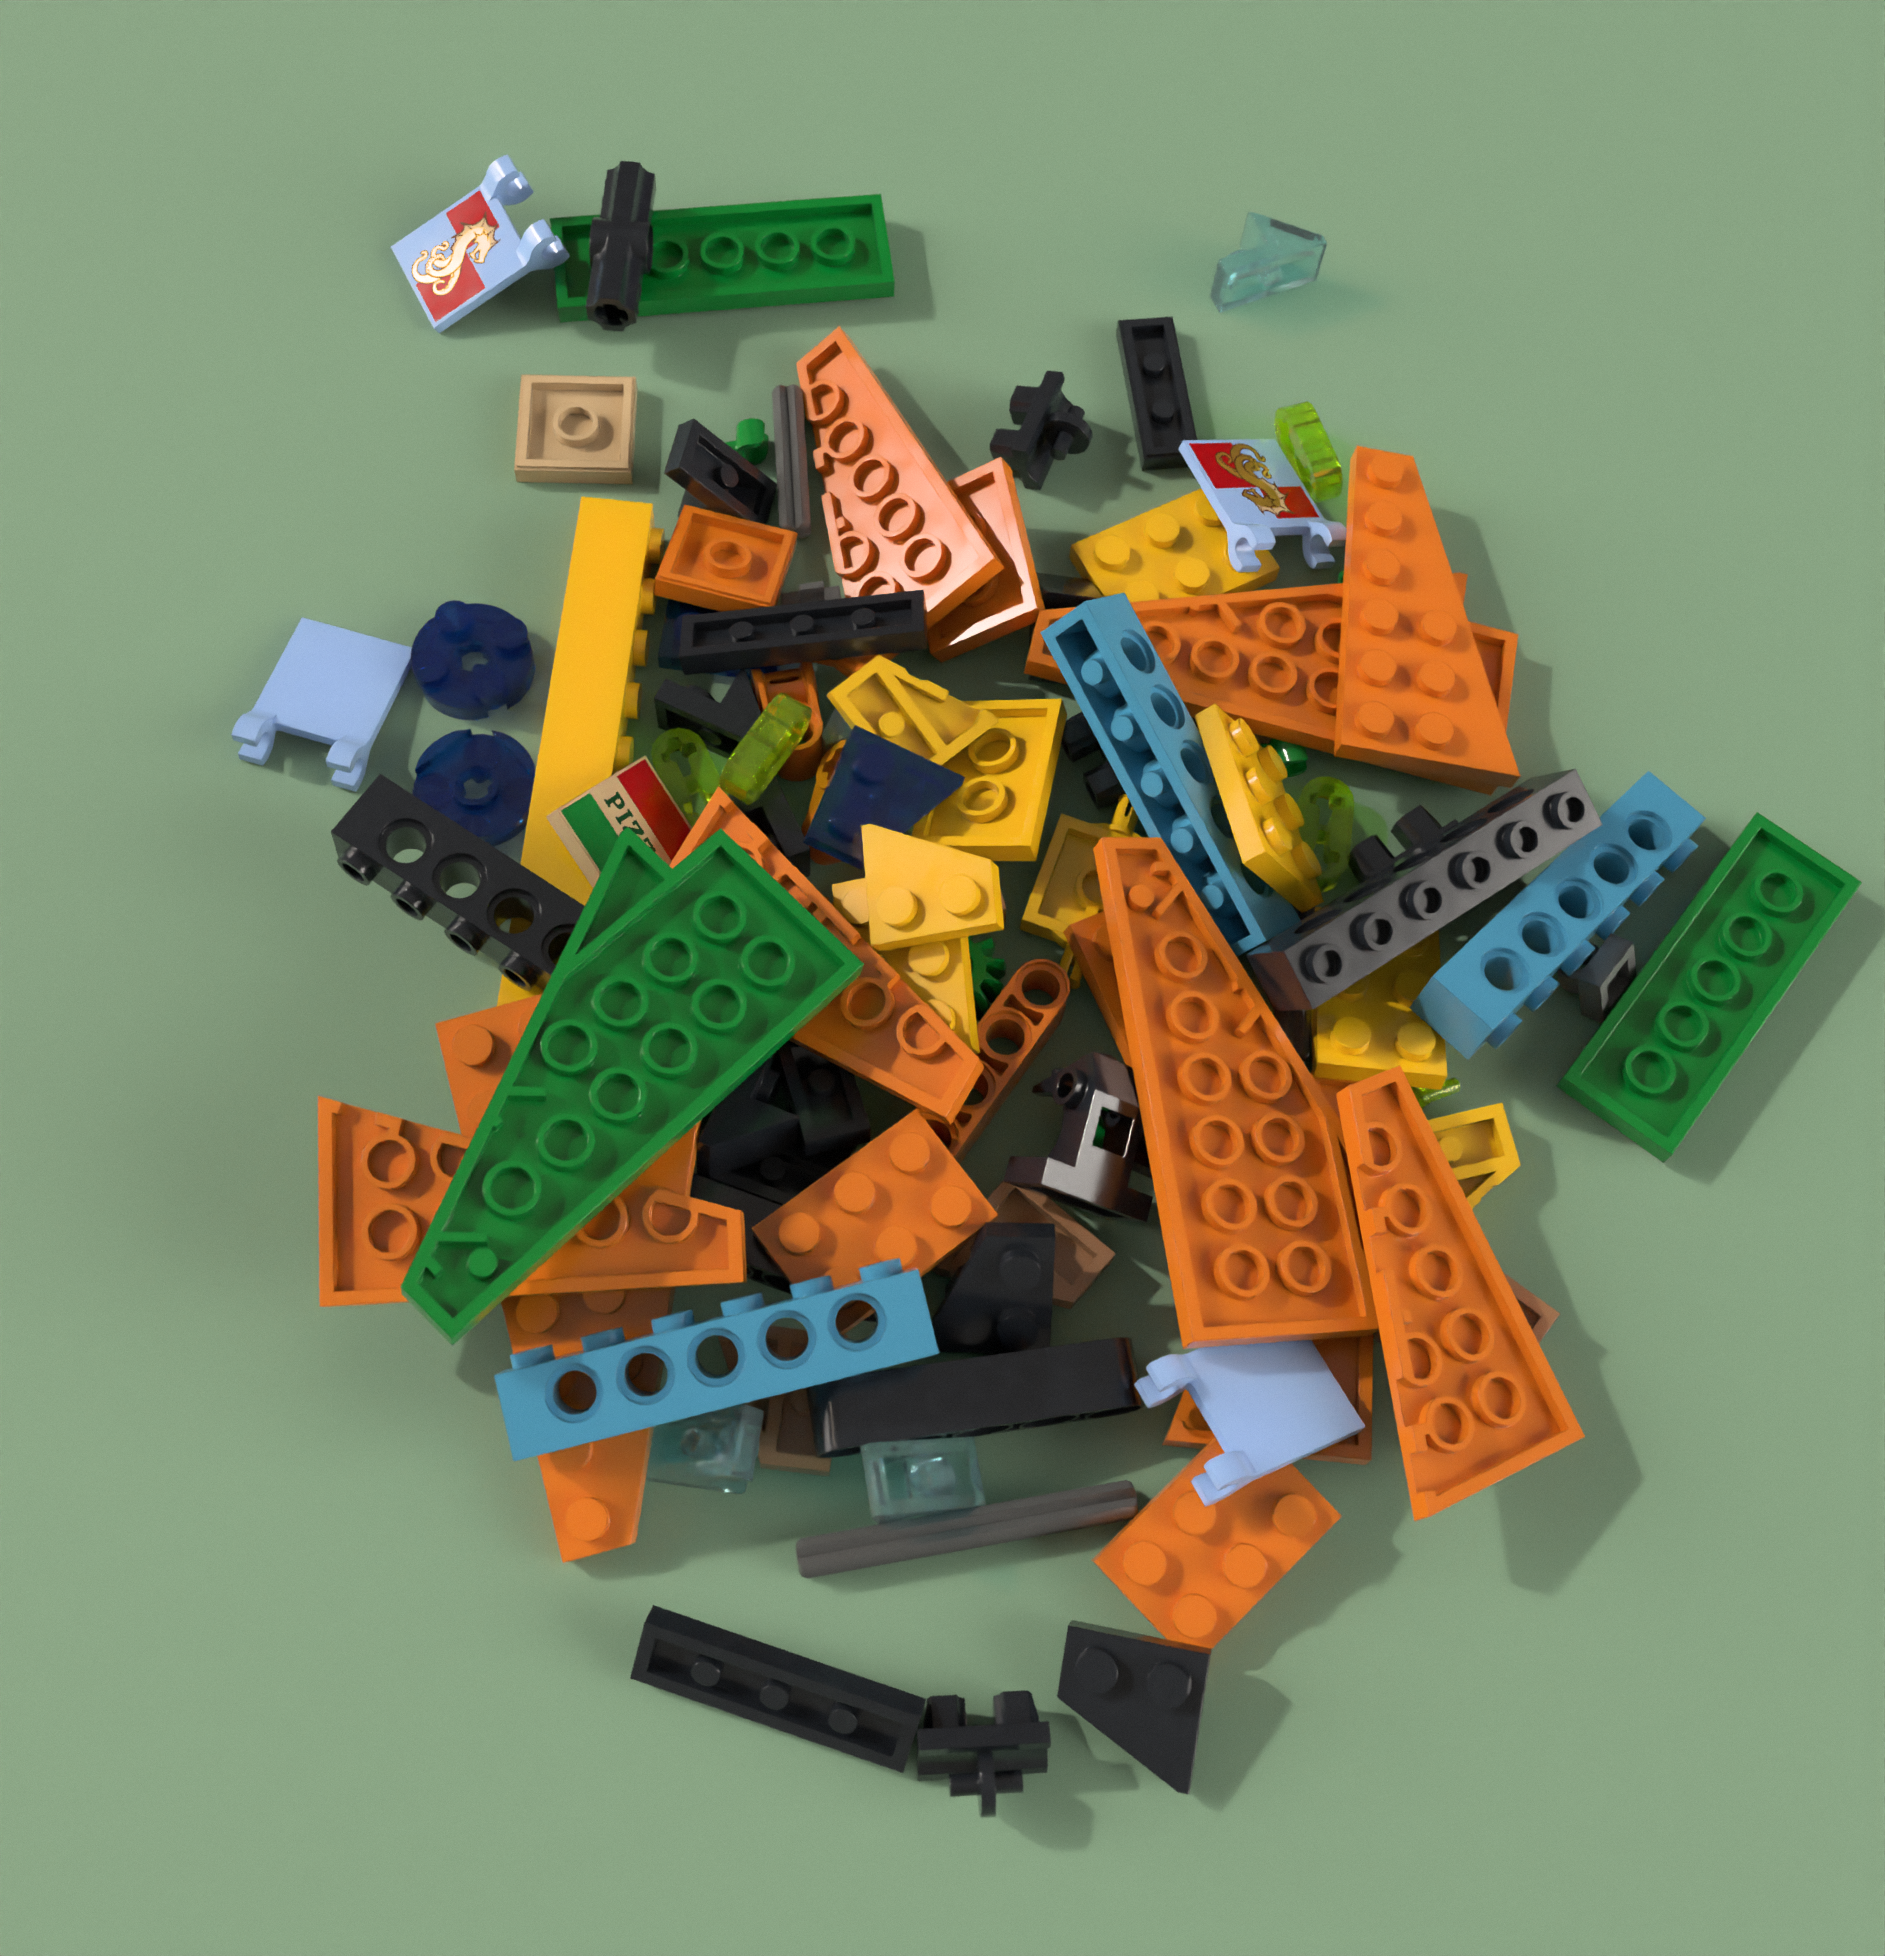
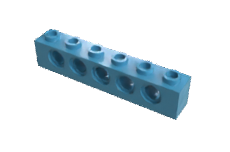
[1040,593,1300,957]
[1409,771,1706,1060]
[494,1258,939,1461]

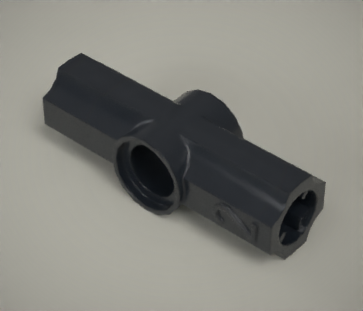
[586,161,656,332]

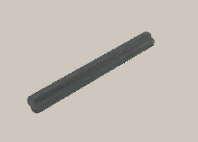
[795,1480,1138,1578]

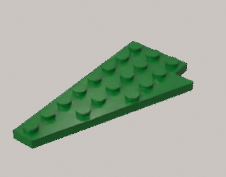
[400,827,864,1346]

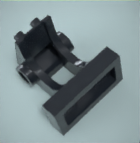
[1003,1051,1153,1222]

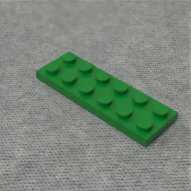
[550,194,895,323]
[1556,812,1862,1163]

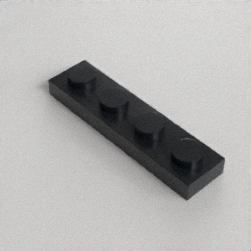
[679,590,927,675]
[630,1605,926,1773]

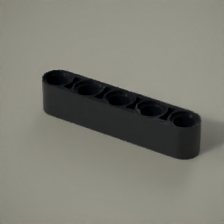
[806,1337,1145,1458]

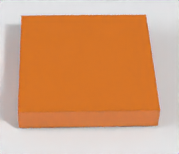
[654,505,798,612]

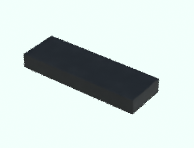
[1116,316,1197,471]

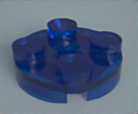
[410,600,536,720]
[412,729,536,847]

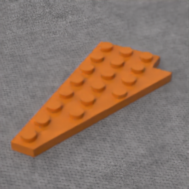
[1024,572,1518,795]
[1093,837,1379,1349]
[435,994,702,1563]

